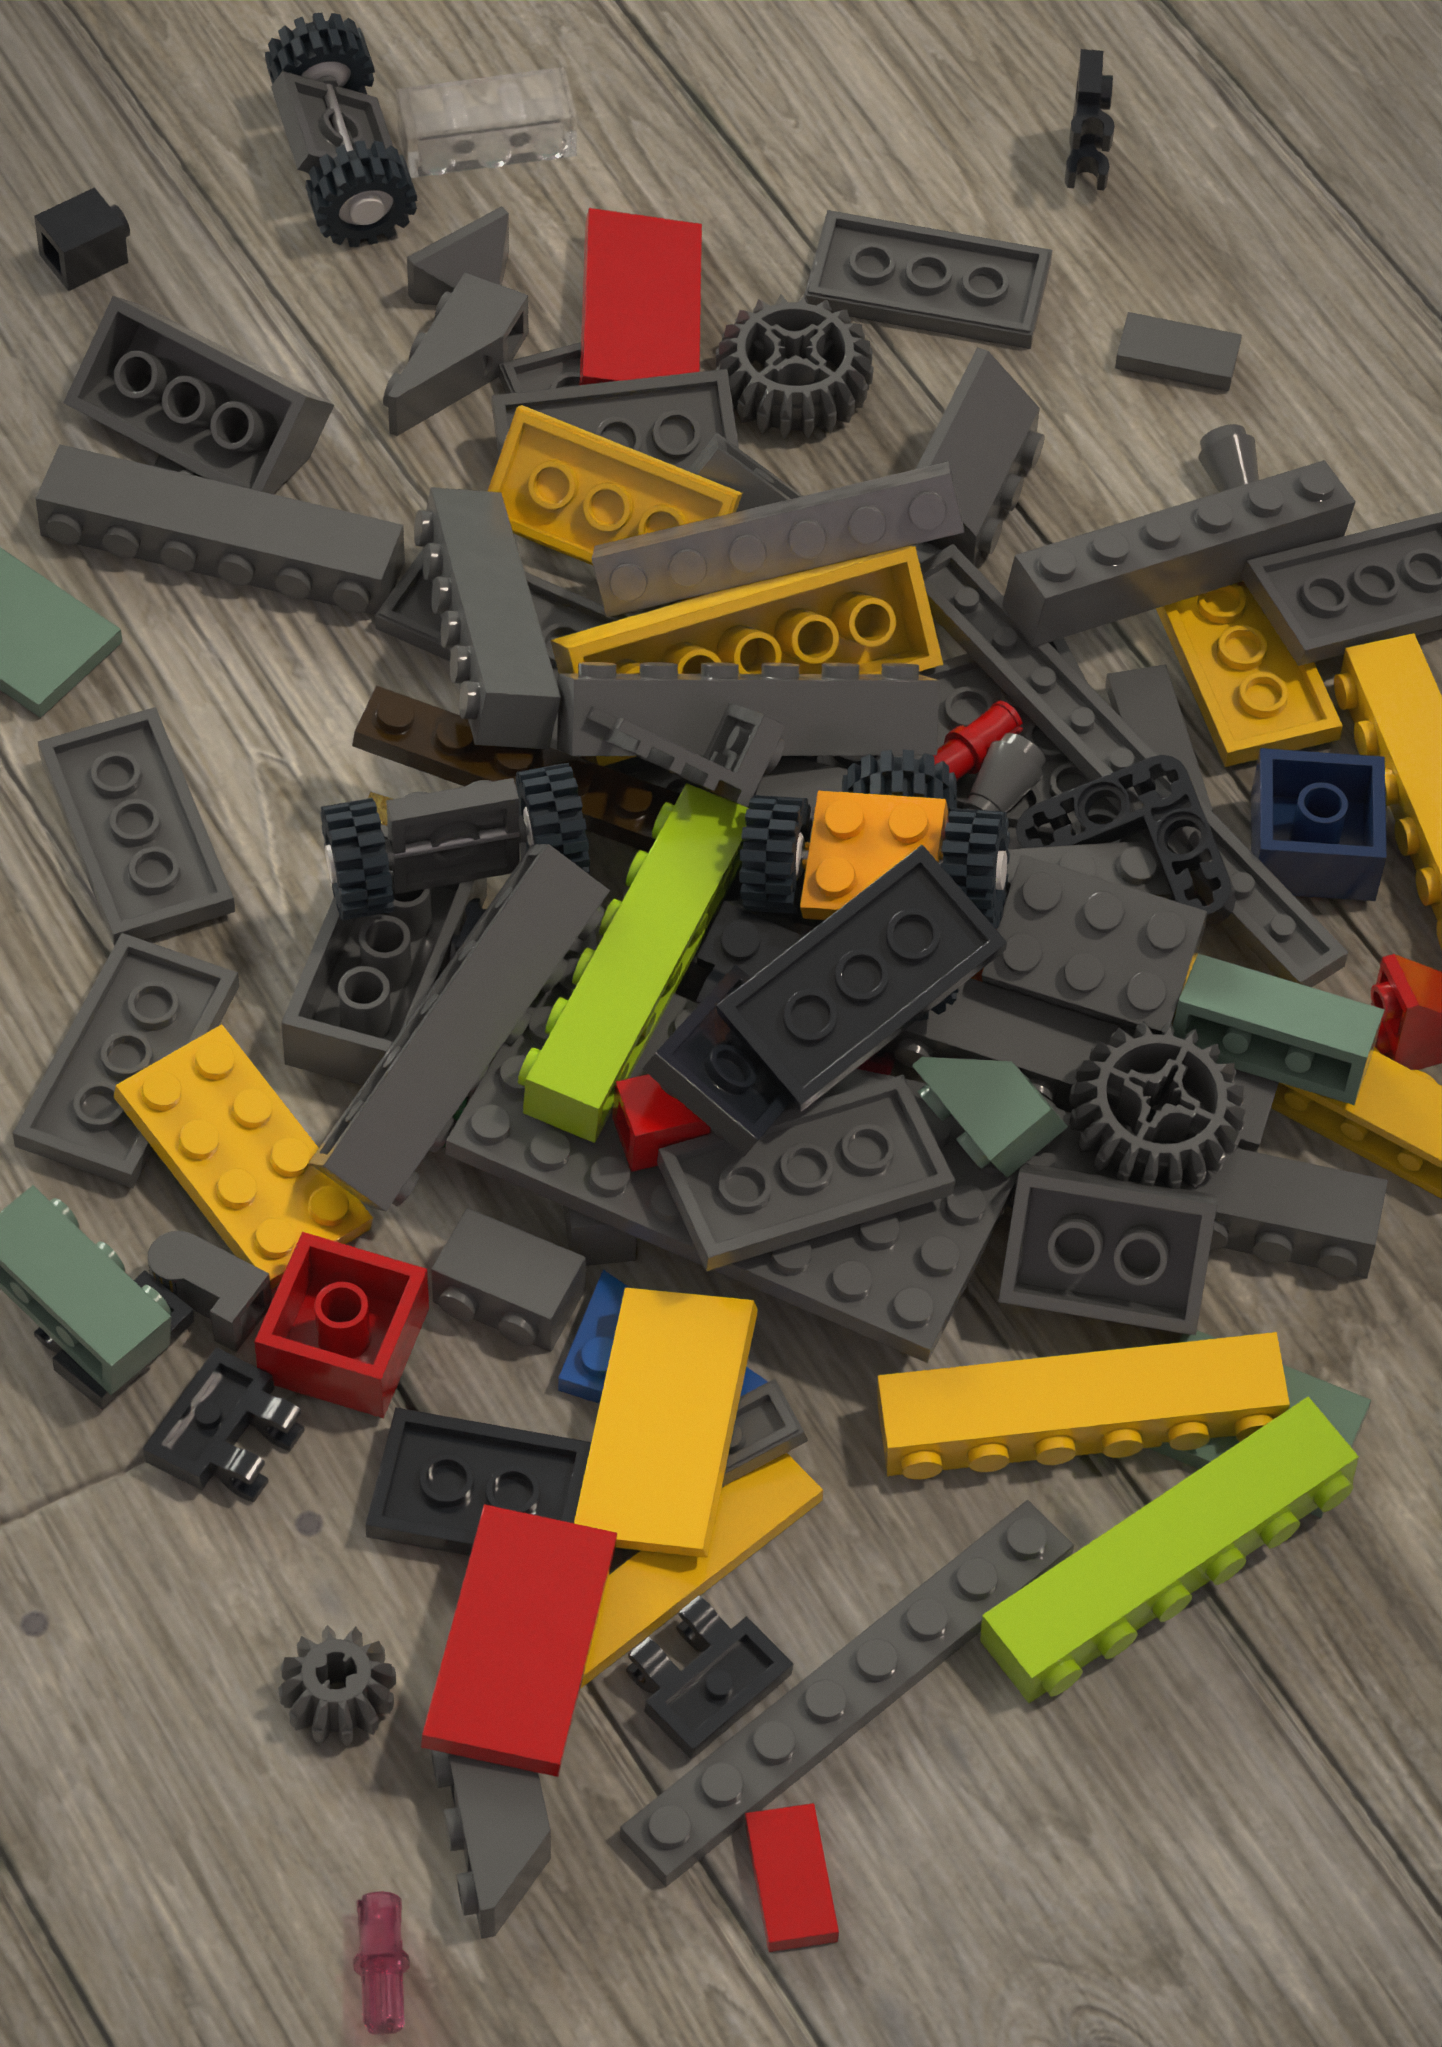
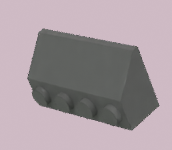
[63,296,334,494]

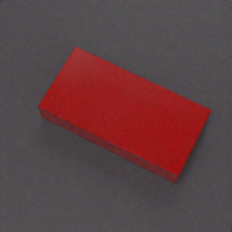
[745,1803,839,1952]

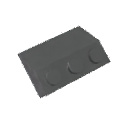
[916,347,1045,567]

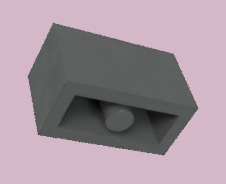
[431,1208,586,1352]

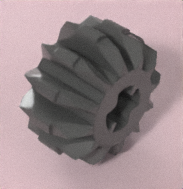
[278,1625,396,1747]

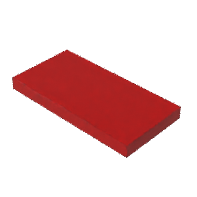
[580,208,702,385]
[421,1504,617,1777]

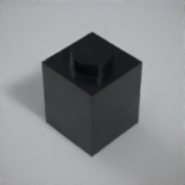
[34,187,130,291]

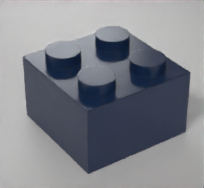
[1251,748,1387,901]

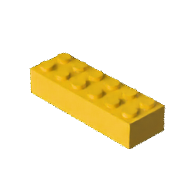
[550,545,943,766]

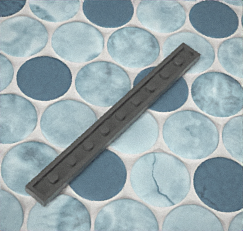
[920,544,1348,987]

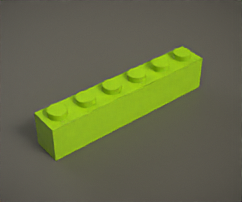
[518,783,749,1143]
[980,1396,1359,1703]

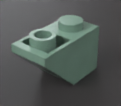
[912,1057,1068,1178]

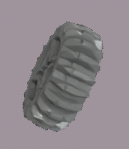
[715,293,874,440]
[1069,1021,1246,1189]

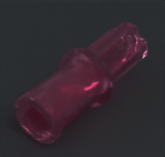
[353,1891,410,2036]

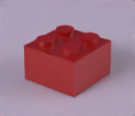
[254,1232,429,1419]

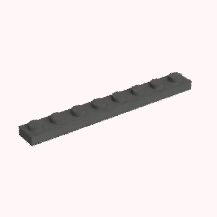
[620,1499,1074,1887]

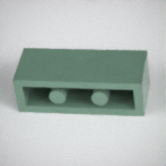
[1173,953,1385,1105]
[0,1185,171,1395]

